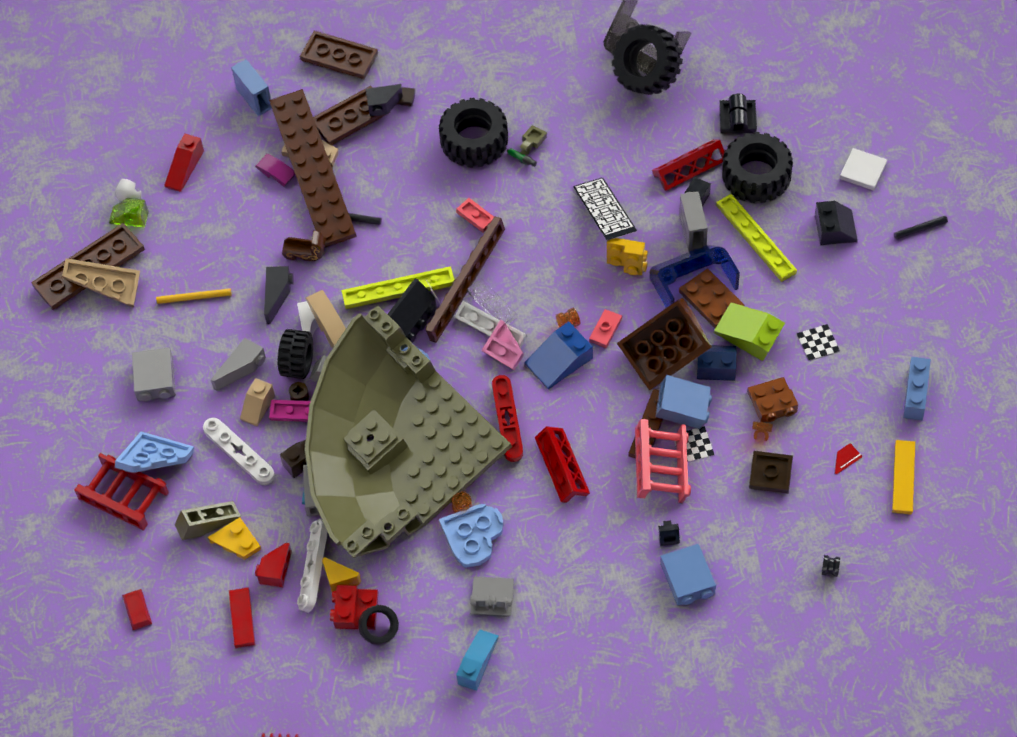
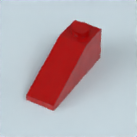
[164,133,204,192]

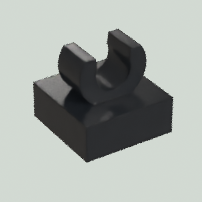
[658,520,680,546]

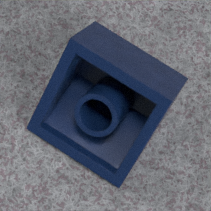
[697,345,737,381]

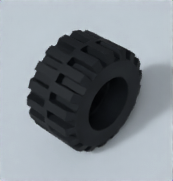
[277,329,313,379]

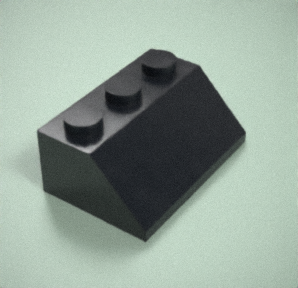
[388,278,437,343]

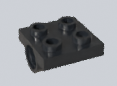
[719,93,757,134]

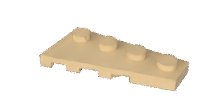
[62,258,140,308]

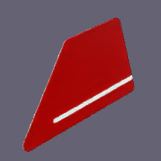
[835,443,862,474]

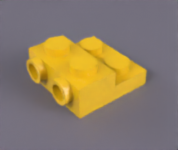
[607,238,648,276]

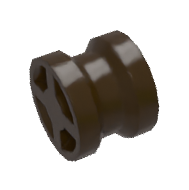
[289,382,309,401]

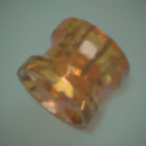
[452,492,472,513]

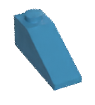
[456,629,499,691]

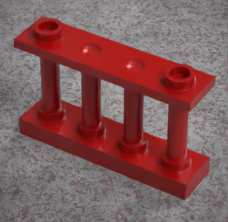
[74,453,169,531]

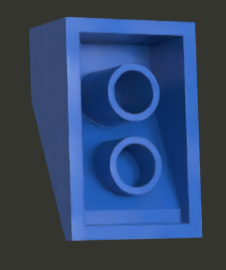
[524,321,593,389]

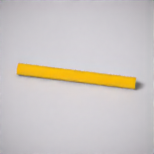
[156,288,232,304]

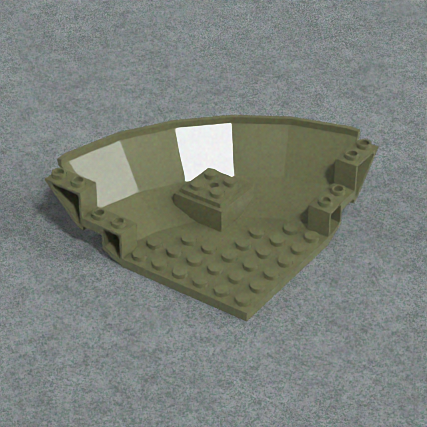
[305,306,512,558]

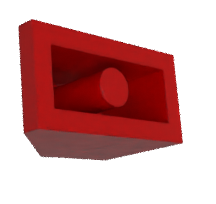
[255,543,292,588]

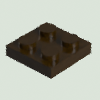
[749,451,793,494]

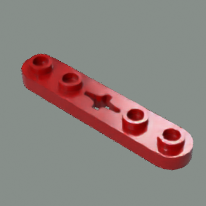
[492,375,523,462]

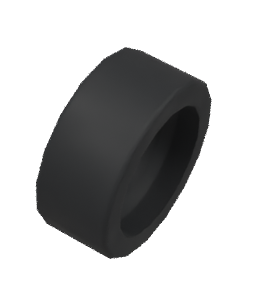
[358,605,399,645]

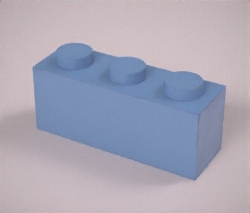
[903,357,931,421]

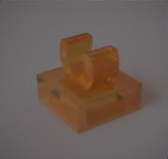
[752,421,773,441]

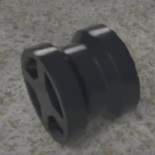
[822,555,840,577]

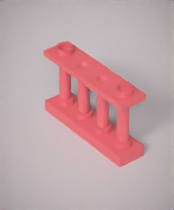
[635,419,691,503]

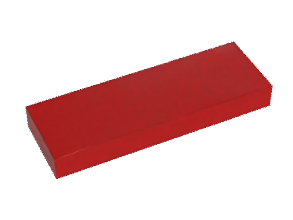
[229,587,255,648]

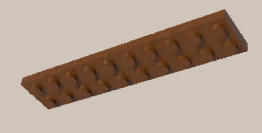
[269,89,357,248]

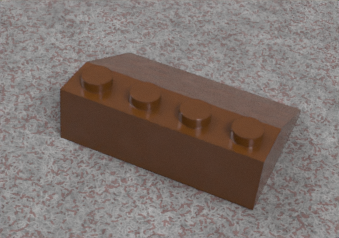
[617,298,712,391]

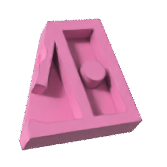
[481,320,524,370]

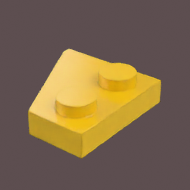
[208,517,262,560]

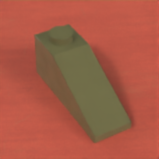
[174,501,241,540]

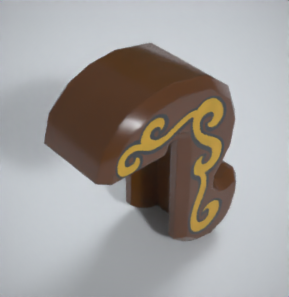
[282,230,326,261]

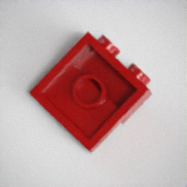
[330,585,379,630]

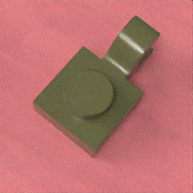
[520,125,547,156]

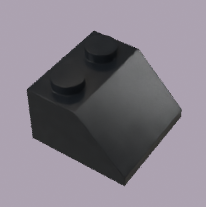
[815,201,857,245]

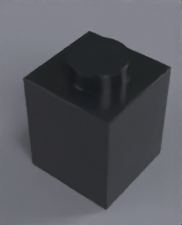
[684,177,711,207]

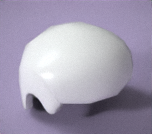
[115,179,142,206]

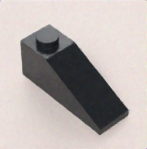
[264,266,294,324]

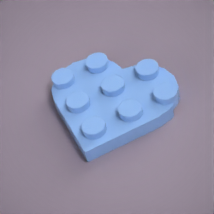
[439,504,503,568]

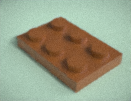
[679,268,745,328]

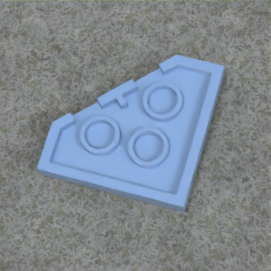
[115,432,194,473]

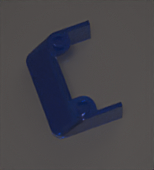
[649,245,740,308]

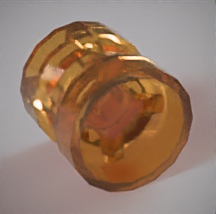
[555,307,581,328]

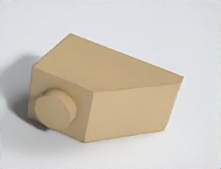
[240,378,275,427]

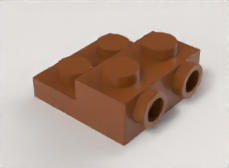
[747,377,798,423]

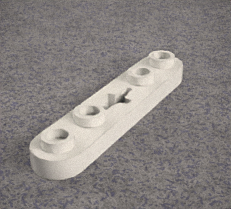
[203,418,275,485]
[297,519,328,613]

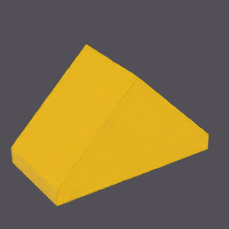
[322,557,361,592]

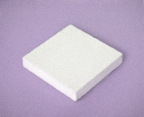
[840,148,887,191]

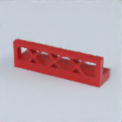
[652,139,725,190]
[535,426,590,503]

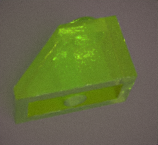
[109,198,149,227]

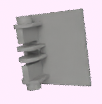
[470,577,514,616]

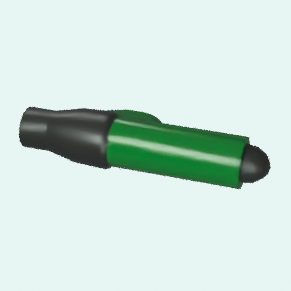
[507,148,537,167]

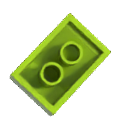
[713,302,785,361]

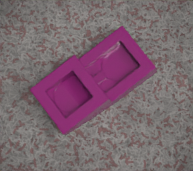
[255,153,295,187]

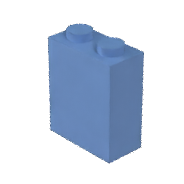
[231,59,272,116]
[655,375,712,429]
[660,543,716,606]

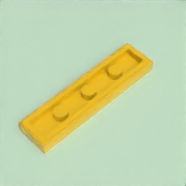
[892,440,915,515]

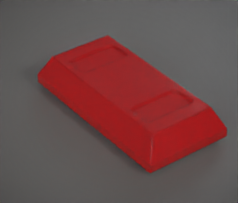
[122,589,152,630]

